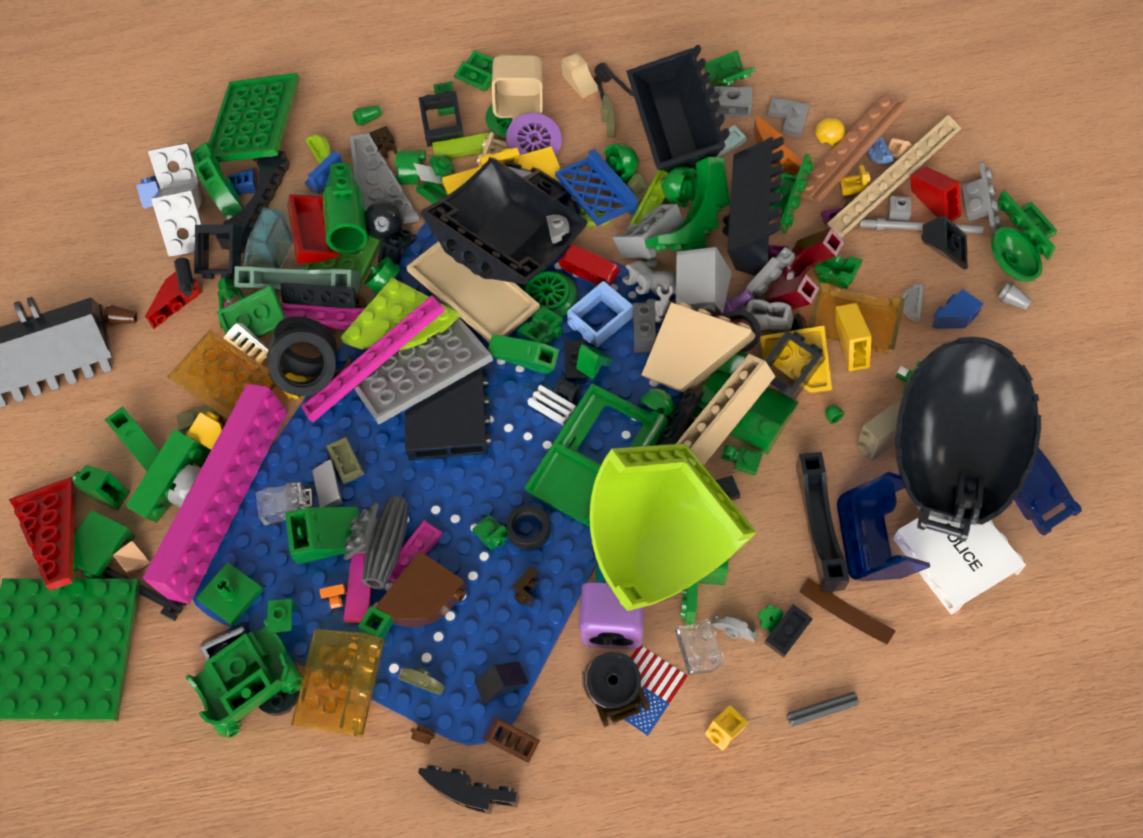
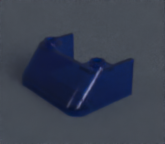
[837,472,931,581]

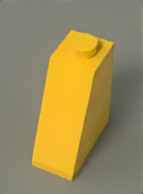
[835,303,871,372]

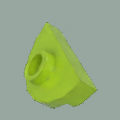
[305,135,330,164]

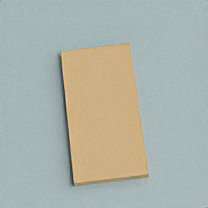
[407,241,540,343]

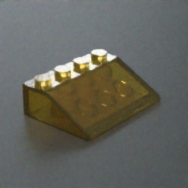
[167,329,276,420]
[291,629,385,738]

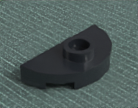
[259,687,303,716]

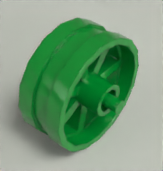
[364,257,400,295]

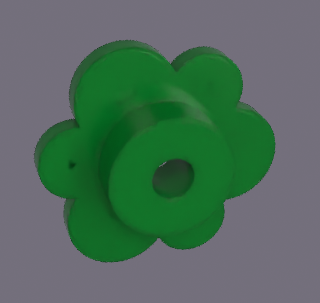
[758,605,783,633]

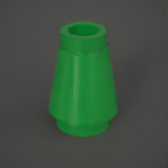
[352,105,382,126]

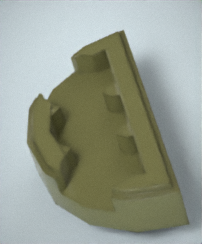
[398,668,445,695]

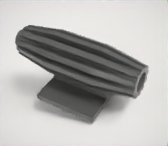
[343,496,409,589]

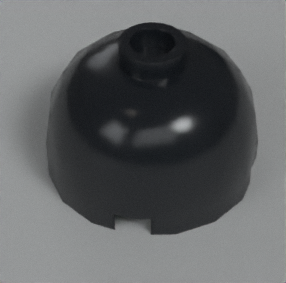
[365,200,404,240]

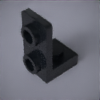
[378,229,418,265]

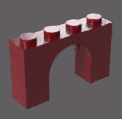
[764,228,845,310]

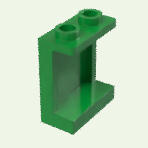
[73,510,136,579]

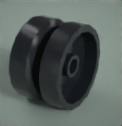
[582,652,641,708]

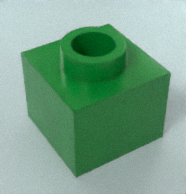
[358,606,394,642]

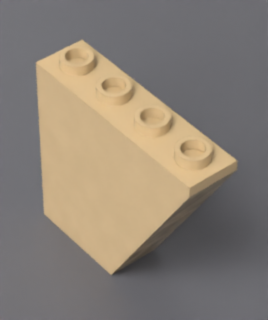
[642,302,755,393]

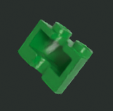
[395,150,426,185]
[814,255,863,289]
[517,306,563,346]

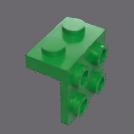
[704,50,756,86]

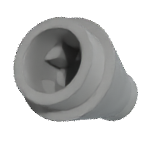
[997,283,1032,310]

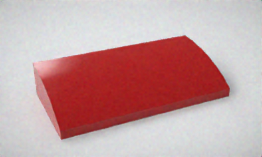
[287,194,340,263]

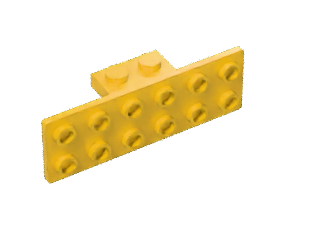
[442,147,564,195]

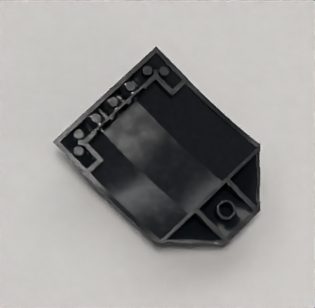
[420,157,588,285]

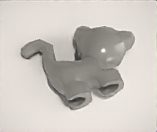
[622,257,676,295]

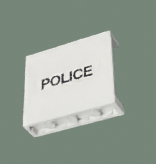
[893,515,1026,615]

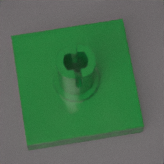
[196,562,264,627]

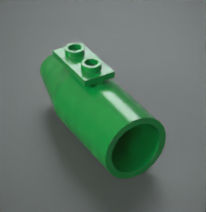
[323,163,368,253]

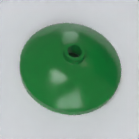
[991,227,1042,282]

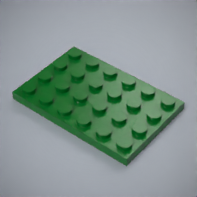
[208,73,300,163]

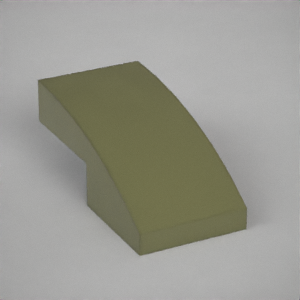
[601,95,615,138]

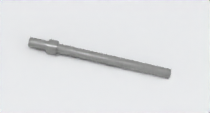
[859,218,984,234]

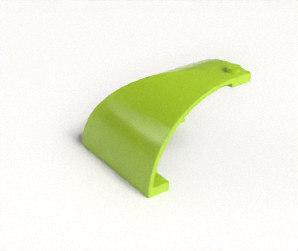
[590,444,757,611]

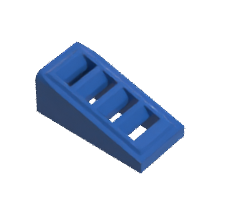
[226,169,257,195]

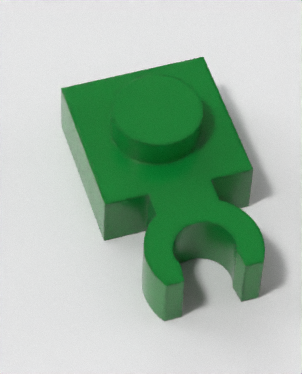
[429,156,455,184]

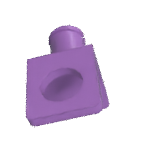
[712,289,754,320]

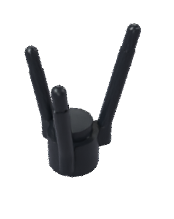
[594,63,634,102]

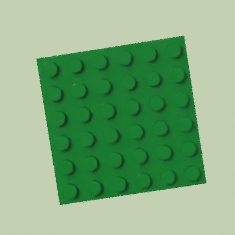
[0,578,141,721]

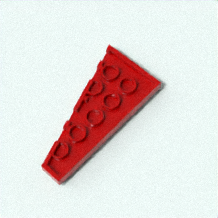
[9,477,76,591]

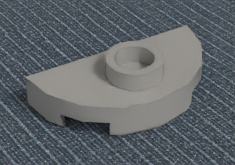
[546,215,570,244]
[900,284,924,323]
[710,615,758,643]

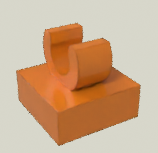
[319,584,347,609]

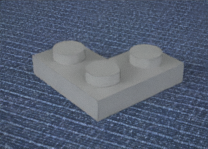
[768,97,810,138]

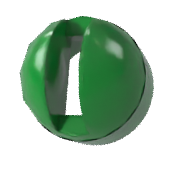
[825,404,845,424]

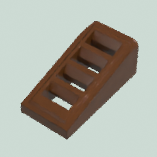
[482,716,540,763]

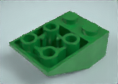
[285,507,360,565]

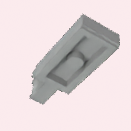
[746,247,796,299]

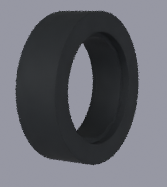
[269,316,337,377]
[268,328,336,396]

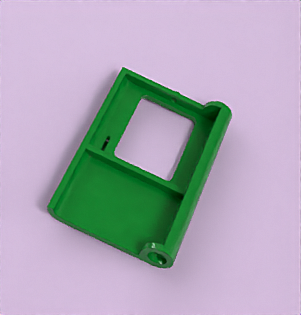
[525,383,669,527]

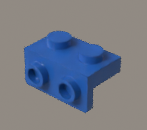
[305,151,343,194]

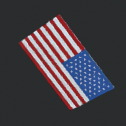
[624,645,688,736]

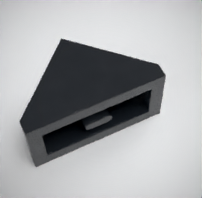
[475,662,529,705]

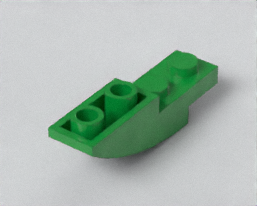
[191,142,244,220]

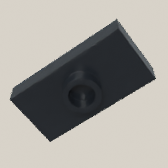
[564,340,588,382]

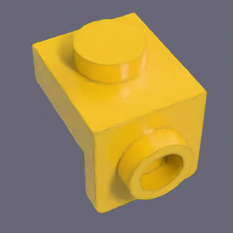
[840,165,870,196]

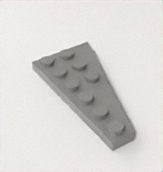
[350,133,420,224]

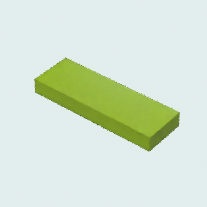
[432,133,489,159]

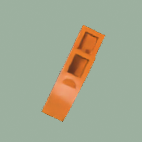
[753,116,803,175]

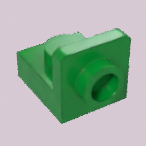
[472,514,508,551]

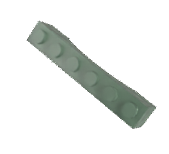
[234,266,360,293]

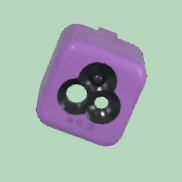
[579,581,644,649]

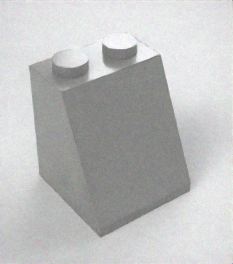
[676,247,732,316]

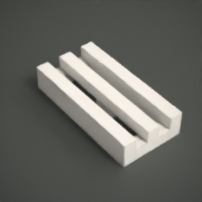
[528,385,576,426]

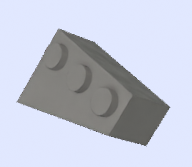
[612,204,683,259]

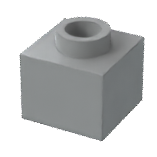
[887,196,911,222]

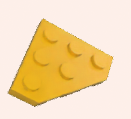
[760,326,833,394]

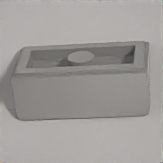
[312,459,343,507]

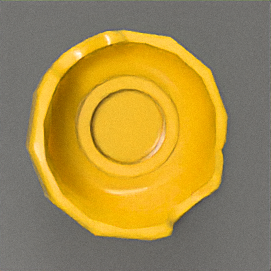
[815,118,845,147]

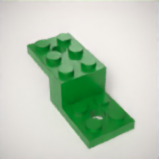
[680,560,728,628]

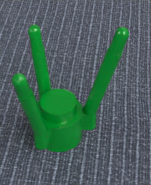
[217,278,245,328]

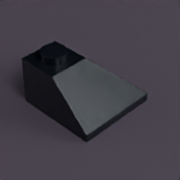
[921,216,968,270]

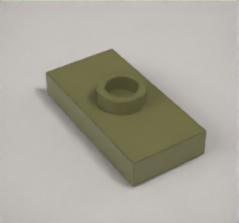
[326,436,364,484]

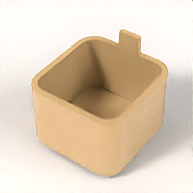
[492,55,543,121]

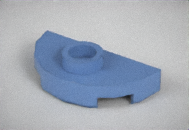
[868,136,894,164]

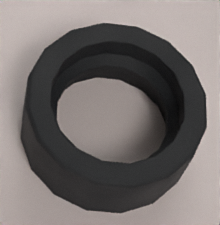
[724,309,761,353]
[506,504,551,551]

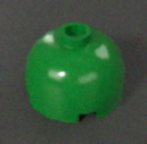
[603,143,639,182]
[661,167,696,208]

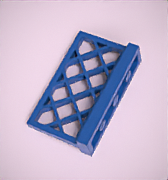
[555,149,638,226]

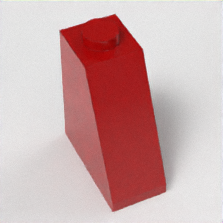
[910,166,962,222]

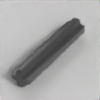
[787,692,859,726]

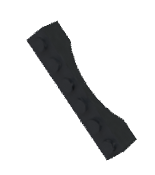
[216,150,290,254]
[796,452,850,593]

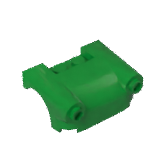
[185,619,304,738]

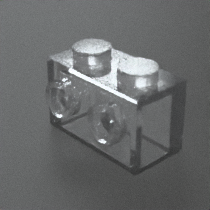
[256,482,308,525]

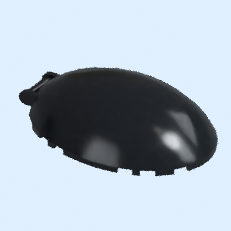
[895,337,1041,542]

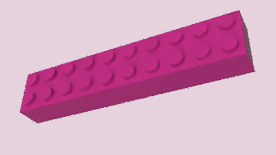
[142,384,288,604]

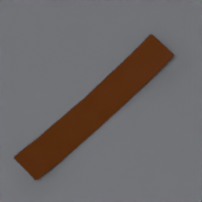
[800,579,896,644]

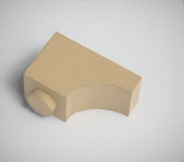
[561,52,598,99]

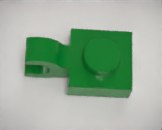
[721,445,763,476]

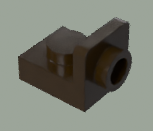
[512,566,539,608]

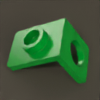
[267,599,298,633]

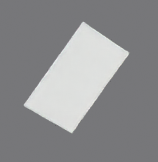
[413,163,442,184]

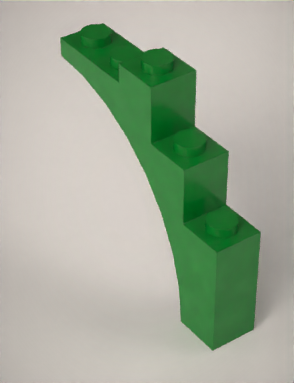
[645,157,730,252]

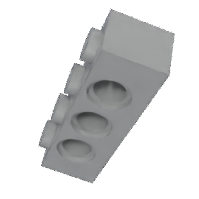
[706,86,752,117]

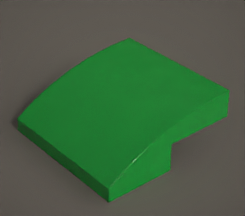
[454,50,494,92]

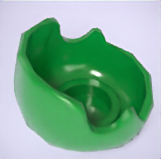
[639,388,675,417]

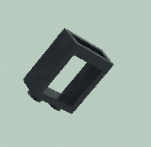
[418,91,464,147]
[194,224,242,279]
[765,331,826,400]

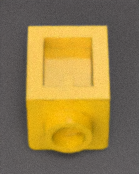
[705,705,749,751]

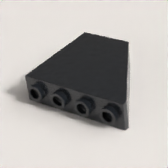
[405,367,492,460]

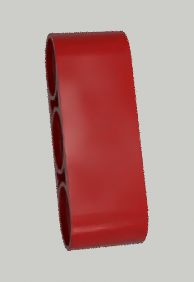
[558,245,620,286]

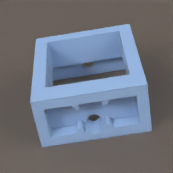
[567,281,633,347]

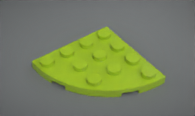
[340,278,459,350]

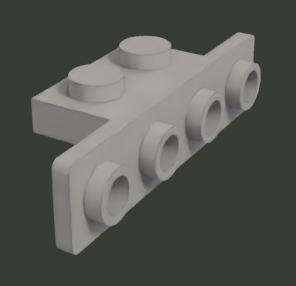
[962,162,1002,232]

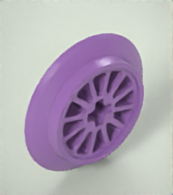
[506,113,562,156]

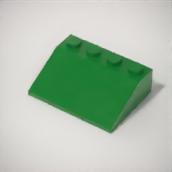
[692,370,799,455]

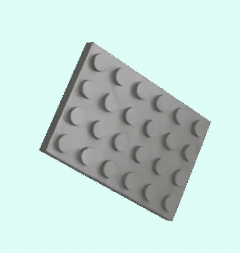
[342,318,493,424]

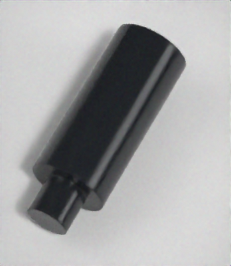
[174,257,194,296]

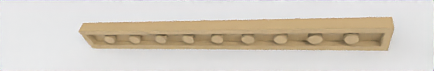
[824,115,962,238]

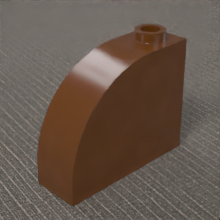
[375,551,467,627]

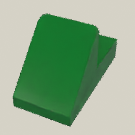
[576,345,613,379]

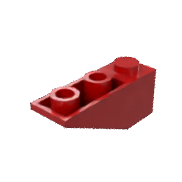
[145,272,202,329]

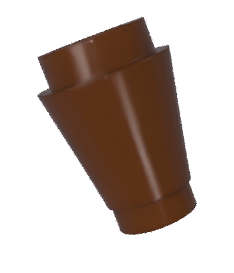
[104,305,137,325]

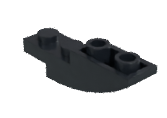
[418,765,519,814]

